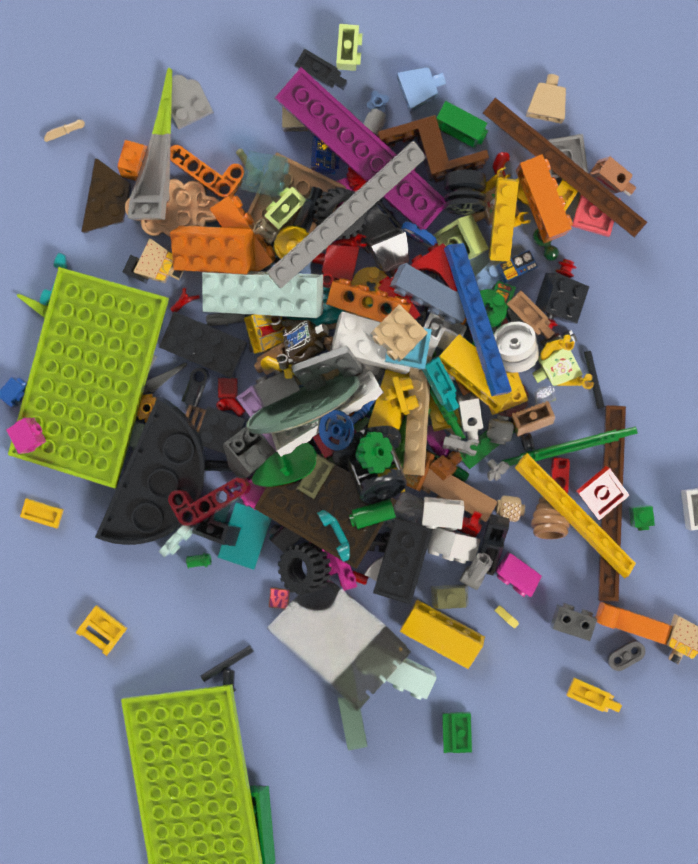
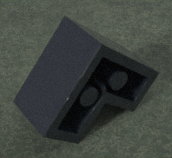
[191,495,241,546]

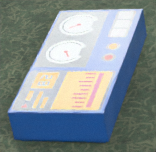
[496,250,538,283]

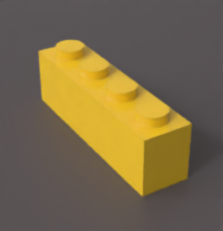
[489,178,519,262]

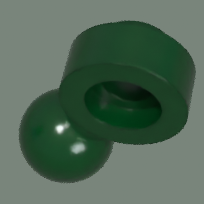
[533,228,559,261]

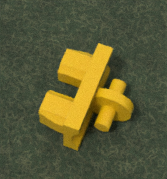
[384,376,419,415]

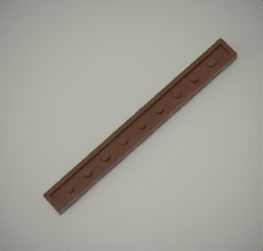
[483,97,647,238]
[598,405,626,602]

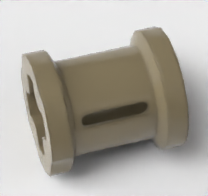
[253,218,279,243]

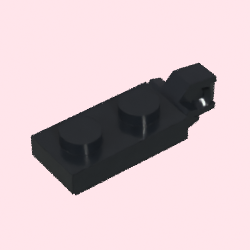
[294,49,348,90]

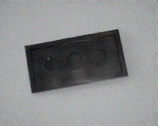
[373,518,433,604]

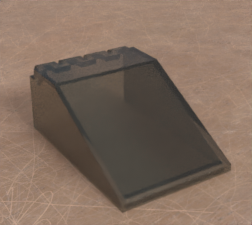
[267,579,411,711]

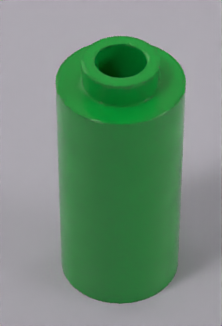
[349,499,396,529]

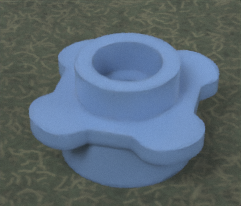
[367,91,389,112]

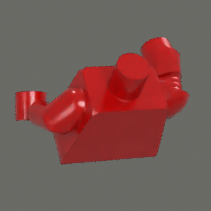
[312,234,367,288]

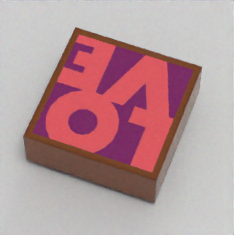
[269,587,290,609]

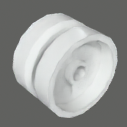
[494,322,539,373]

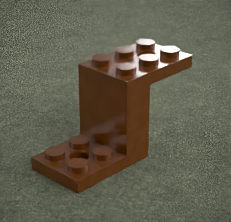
[378,115,489,183]

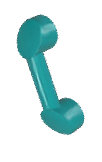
[39,253,68,306]
[317,510,350,562]

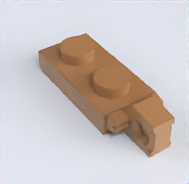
[506,290,555,339]

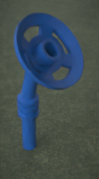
[319,399,377,450]

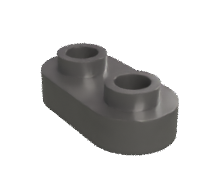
[608,641,646,671]

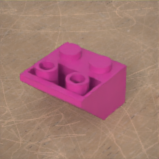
[495,552,542,597]

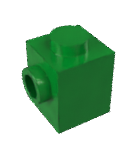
[629,505,655,531]

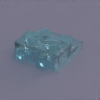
[240,150,290,198]

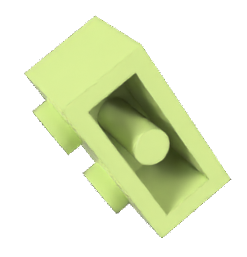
[336,24,363,71]
[264,186,306,230]

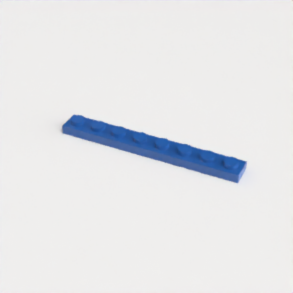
[444,243,512,397]

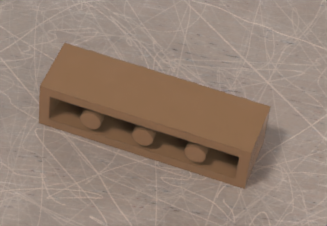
[421,469,498,523]

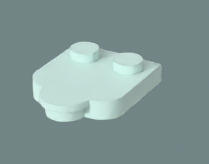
[159,521,194,557]

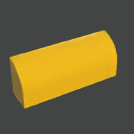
[439,334,521,413]
[368,369,410,431]
[400,600,485,669]

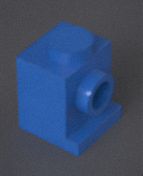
[0,377,27,408]

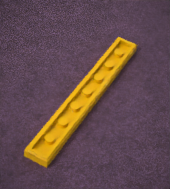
[515,453,636,578]

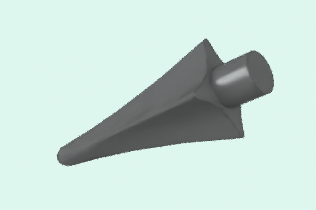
[143,363,187,395]

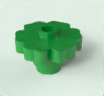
[356,432,393,474]

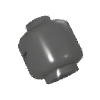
[486,415,514,445]

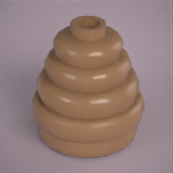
[531,496,570,540]

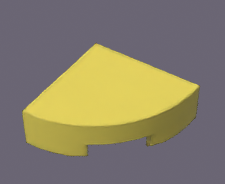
[494,606,519,629]

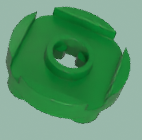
[480,289,507,329]

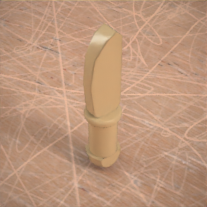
[44,119,85,142]

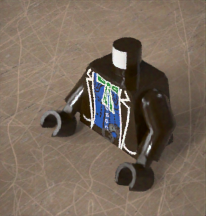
[271,316,329,370]

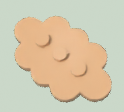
[125,179,219,237]

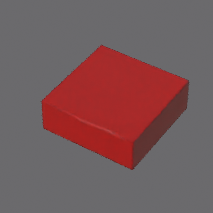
[218,378,238,398]

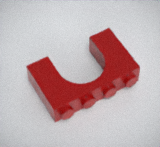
[377,243,458,320]

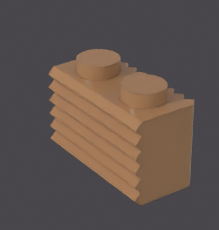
[511,401,555,437]

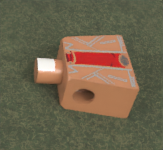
[589,156,636,196]

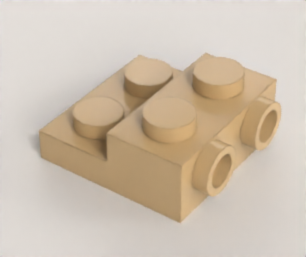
[370,304,428,362]

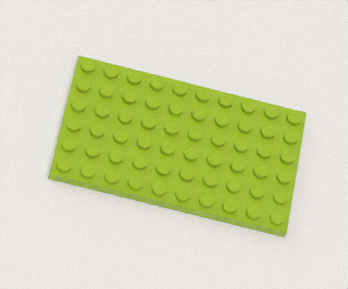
[8,267,169,488]
[121,685,263,864]

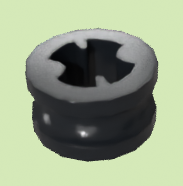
[520,433,535,452]

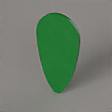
[252,443,317,487]

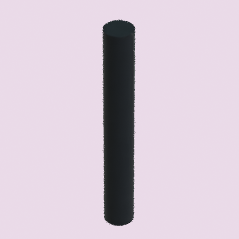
[584,351,605,409]
[200,645,254,682]

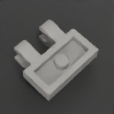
[443,435,479,456]

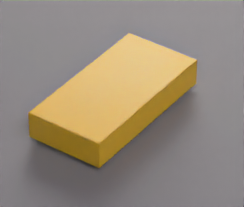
[20,498,64,529]

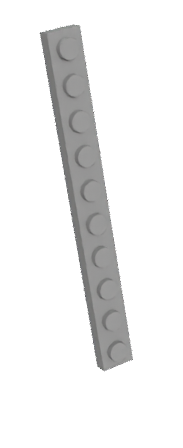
[266,142,426,288]

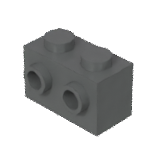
[550,603,597,641]

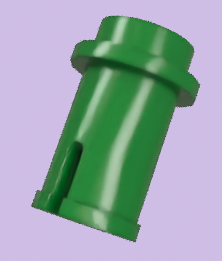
[186,552,212,569]

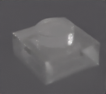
[534,385,556,406]

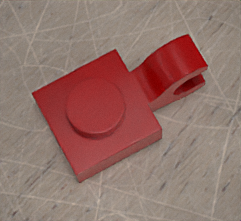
[457,511,482,537]

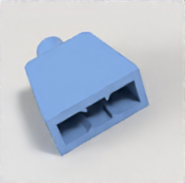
[397,67,446,113]

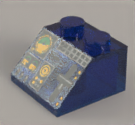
[311,134,340,175]

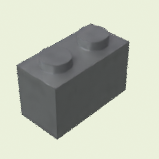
[253,370,300,407]

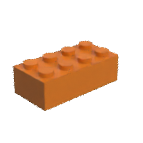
[516,154,573,243]
[170,226,255,274]

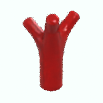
[170,288,200,313]

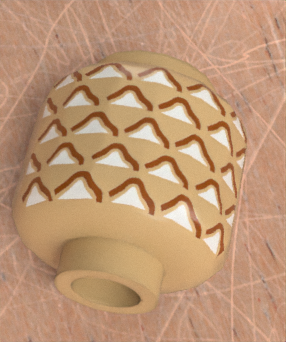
[496,496,525,522]

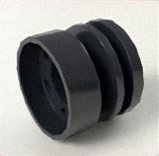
[444,170,486,215]

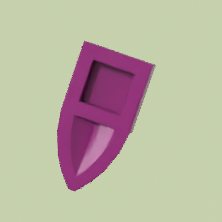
[427,424,450,458]

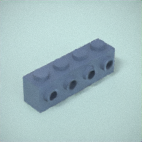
[390,263,466,325]

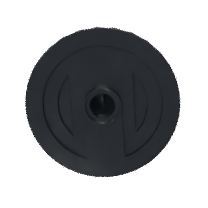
[332,426,407,503]

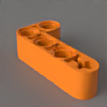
[170,145,246,199]
[595,601,672,645]

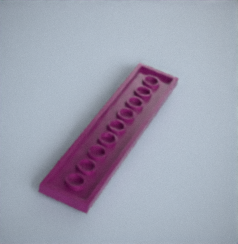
[274,67,446,230]

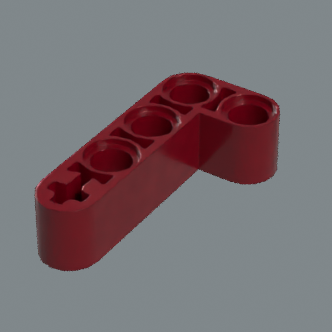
[168,478,251,526]

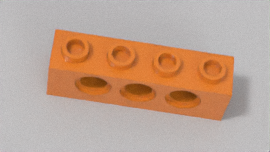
[326,278,411,322]

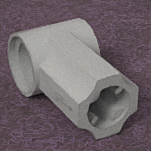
[459,553,493,590]

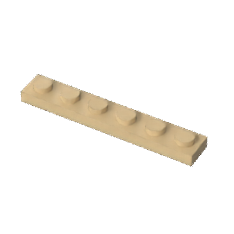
[403,356,432,475]

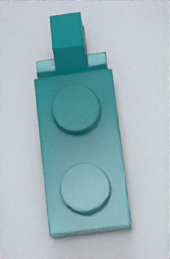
[422,357,460,412]

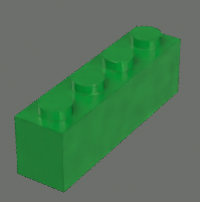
[250,785,276,864]

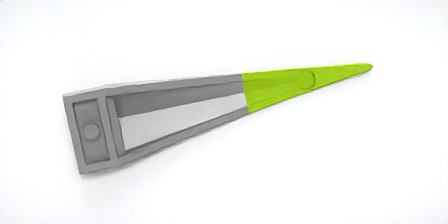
[128,68,172,220]

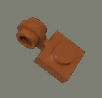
[429,451,463,481]

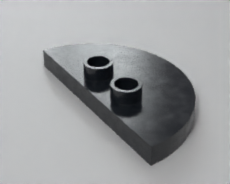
[95,396,206,545]

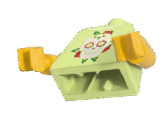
[532,335,594,389]

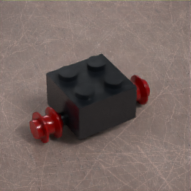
[535,259,590,335]

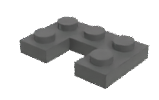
[292,346,363,391]

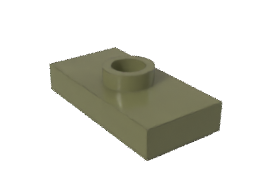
[297,454,334,499]

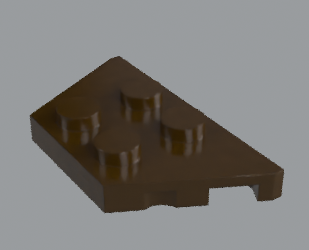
[81,158,131,233]

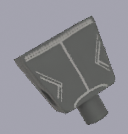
[365,227,409,277]

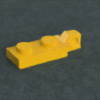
[566,677,622,712]

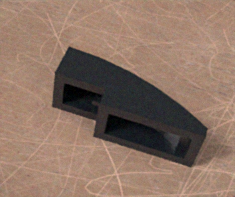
[479,514,510,576]

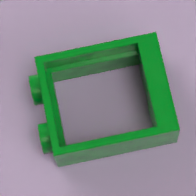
[436,101,489,149]

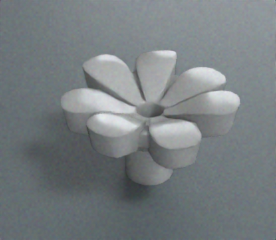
[487,459,510,481]

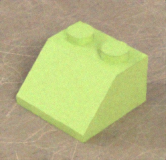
[433,214,489,260]

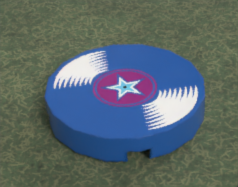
[401,222,437,248]

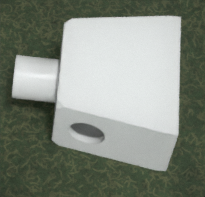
[456,394,483,441]

